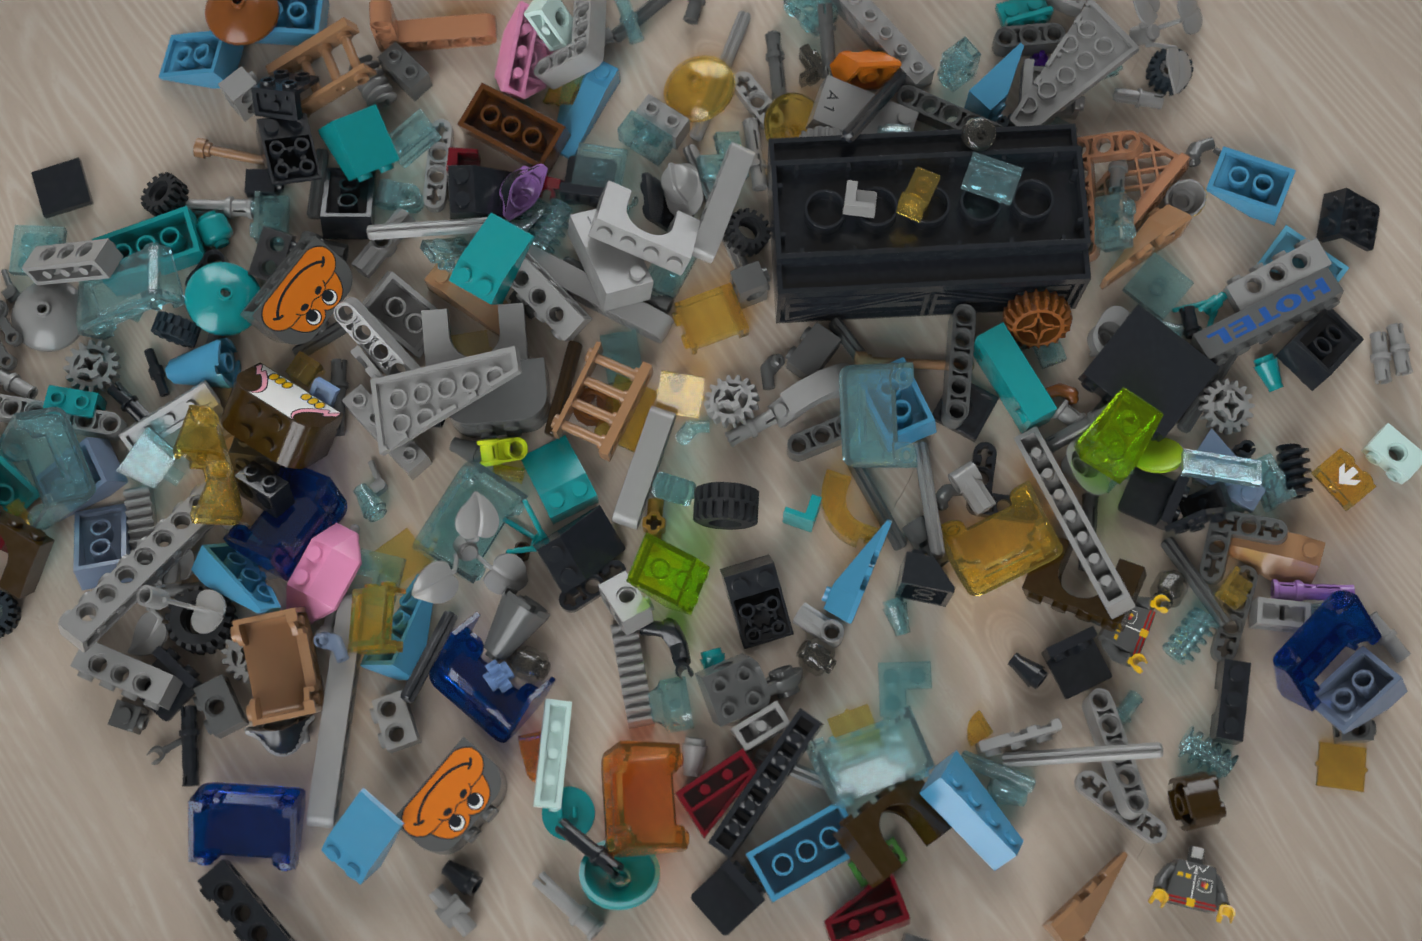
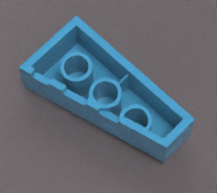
[919,750,1024,871]

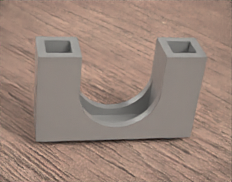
[588,180,701,275]
[421,303,529,366]

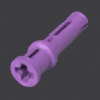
[1270,579,1355,602]

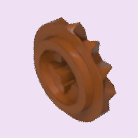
[573,387,613,427]

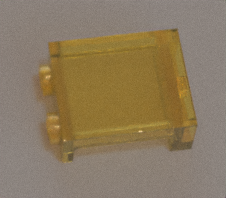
[671,282,749,355]
[348,582,406,655]

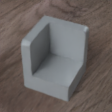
[843,180,877,218]

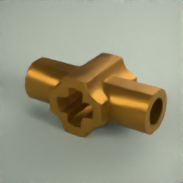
[642,498,666,552]

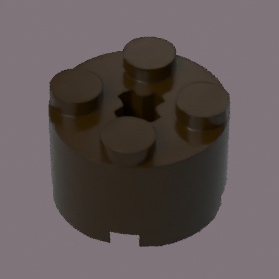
[1168,771,1227,831]

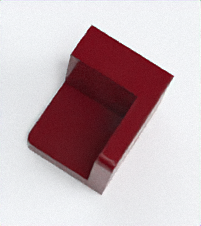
[446,147,481,174]

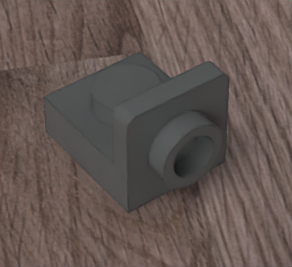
[108,699,150,735]

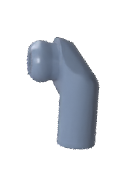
[314,632,350,663]

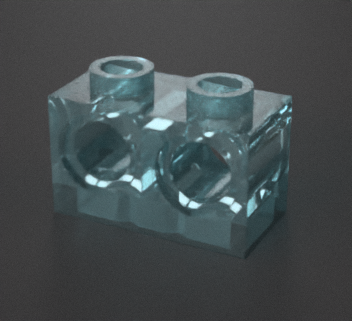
[937,36,981,92]

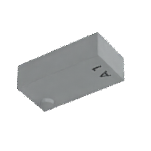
[805,75,919,134]
[568,209,654,312]

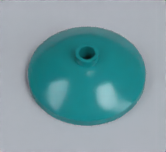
[184,262,260,336]
[579,837,660,910]

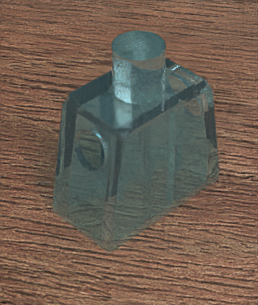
[116,426,185,488]

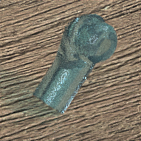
[676,420,710,445]

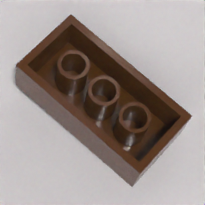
[457,82,571,176]

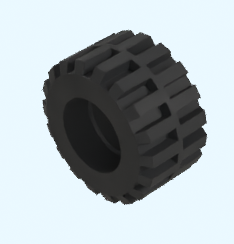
[693,482,759,530]
[165,586,238,655]

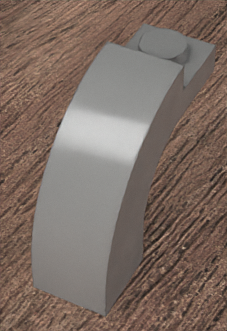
[768,363,859,428]

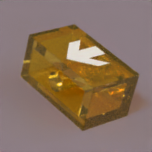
[1311,448,1377,511]

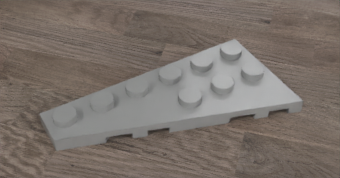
[1009,0,1139,127]
[370,346,522,456]

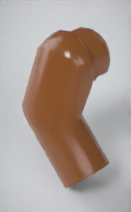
[1045,383,1079,405]

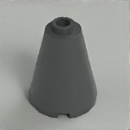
[484,587,551,662]

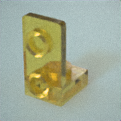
[896,167,940,223]

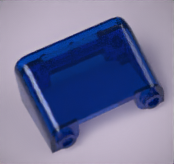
[223,465,347,582]
[1273,590,1382,712]
[188,782,306,871]

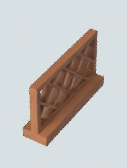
[1086,131,1190,241]

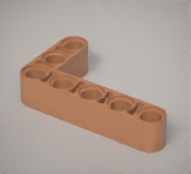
[369,0,497,52]
[1077,130,1144,262]

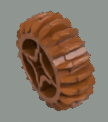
[1002,288,1073,350]

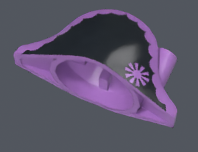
[499,164,548,221]

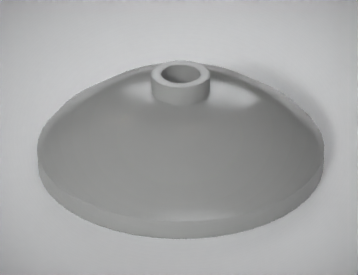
[11,283,88,352]

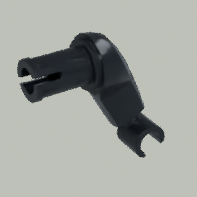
[639,617,694,680]

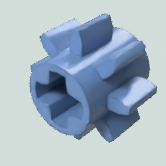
[482,659,515,693]

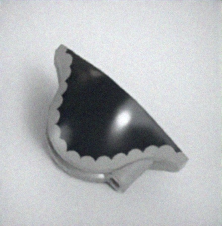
[244,713,315,757]

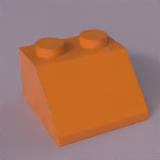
[830,50,902,90]

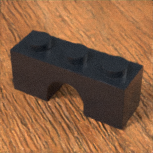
[1209,659,1251,745]

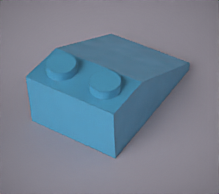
[159,31,245,89]
[964,43,1024,123]
[1206,146,1296,225]
[857,357,937,452]
[321,788,404,885]

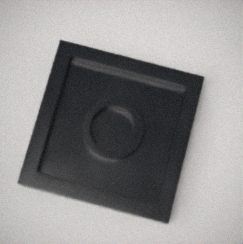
[31,157,94,219]
[932,383,999,443]

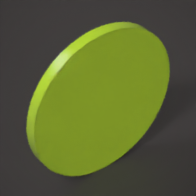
[1132,438,1184,473]

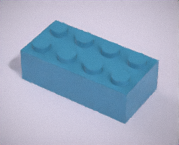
[235,0,330,46]
[746,800,850,903]

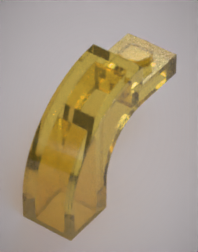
[820,469,888,548]

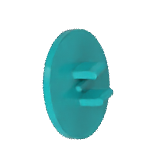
[542,787,595,841]

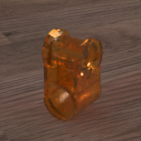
[518,731,541,783]

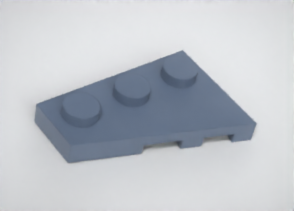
[1184,428,1266,514]

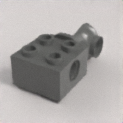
[695,653,803,727]

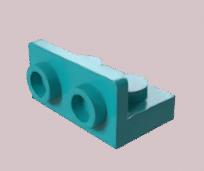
[995,0,1053,27]
[43,385,107,418]

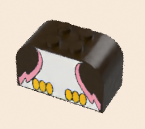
[221,362,344,469]

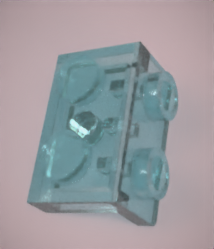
[250,191,290,246]

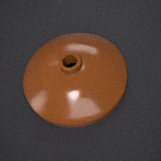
[205,0,279,45]

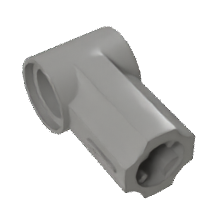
[948,461,996,516]
[793,603,844,648]

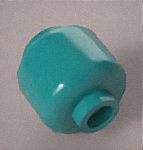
[196,211,234,250]

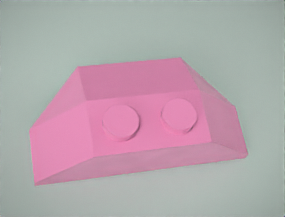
[495,1,553,100]
[286,523,362,624]

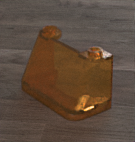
[601,740,690,857]

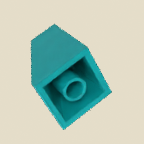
[318,104,400,182]

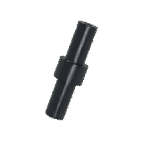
[144,348,170,397]

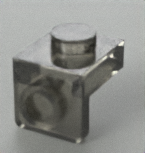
[799,43,823,88]

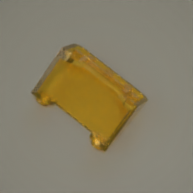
[173,405,244,525]
[941,481,1063,596]

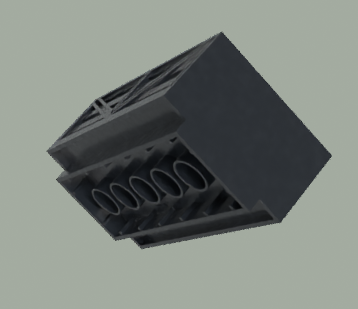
[767,123,1091,323]

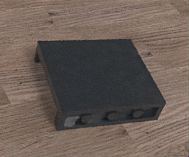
[1078,304,1220,442]

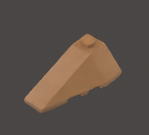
[1100,204,1192,290]
[424,249,509,337]
[1213,519,1326,584]
[1042,851,1128,941]

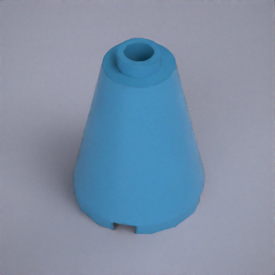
[165,338,241,389]

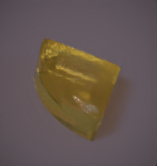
[967,710,994,747]

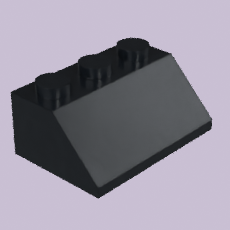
[895,549,955,607]

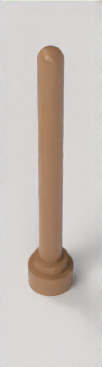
[193,138,265,166]
[854,351,975,372]

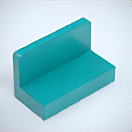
[782,494,822,532]

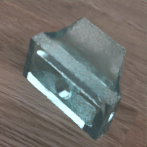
[648,676,694,733]

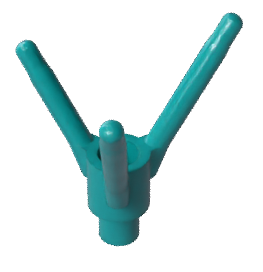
[1172,292,1228,328]
[503,499,547,554]

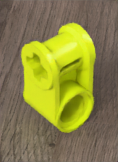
[477,437,528,467]

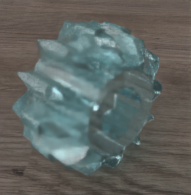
[651,472,696,506]

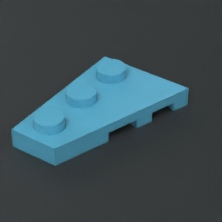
[1258,225,1349,282]

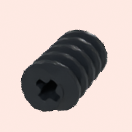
[1275,443,1314,500]

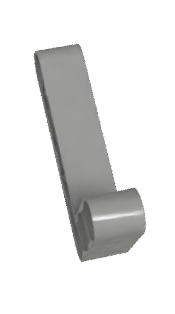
[534,0,607,90]

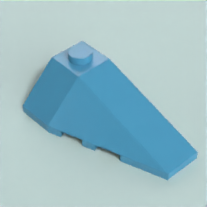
[557,61,620,158]
[822,519,892,624]
[191,542,281,614]
[360,574,433,680]

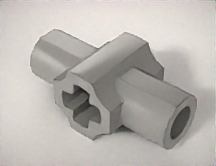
[429,884,477,937]

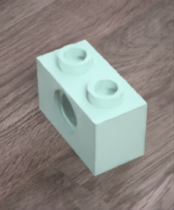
[524,0,573,52]
[1361,423,1422,485]

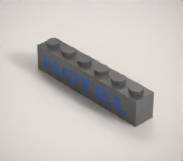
[1190,267,1344,366]

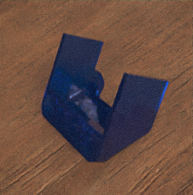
[429,612,556,743]

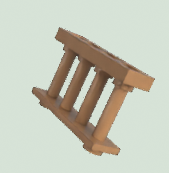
[265,17,377,118]
[551,341,654,462]

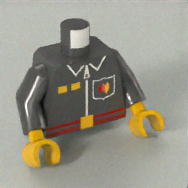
[1090,595,1171,674]
[1148,846,1235,923]

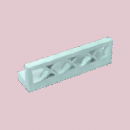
[533,699,572,812]

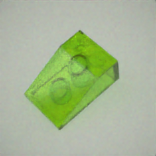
[1074,387,1164,484]
[626,533,710,615]

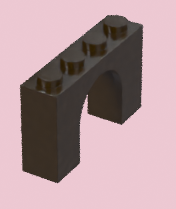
[0,505,55,599]
[1022,532,1147,632]
[833,772,952,888]

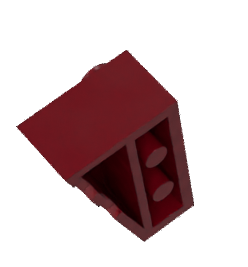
[675,748,757,839]
[824,874,911,941]

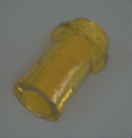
[492,463,525,484]
[5,498,37,527]

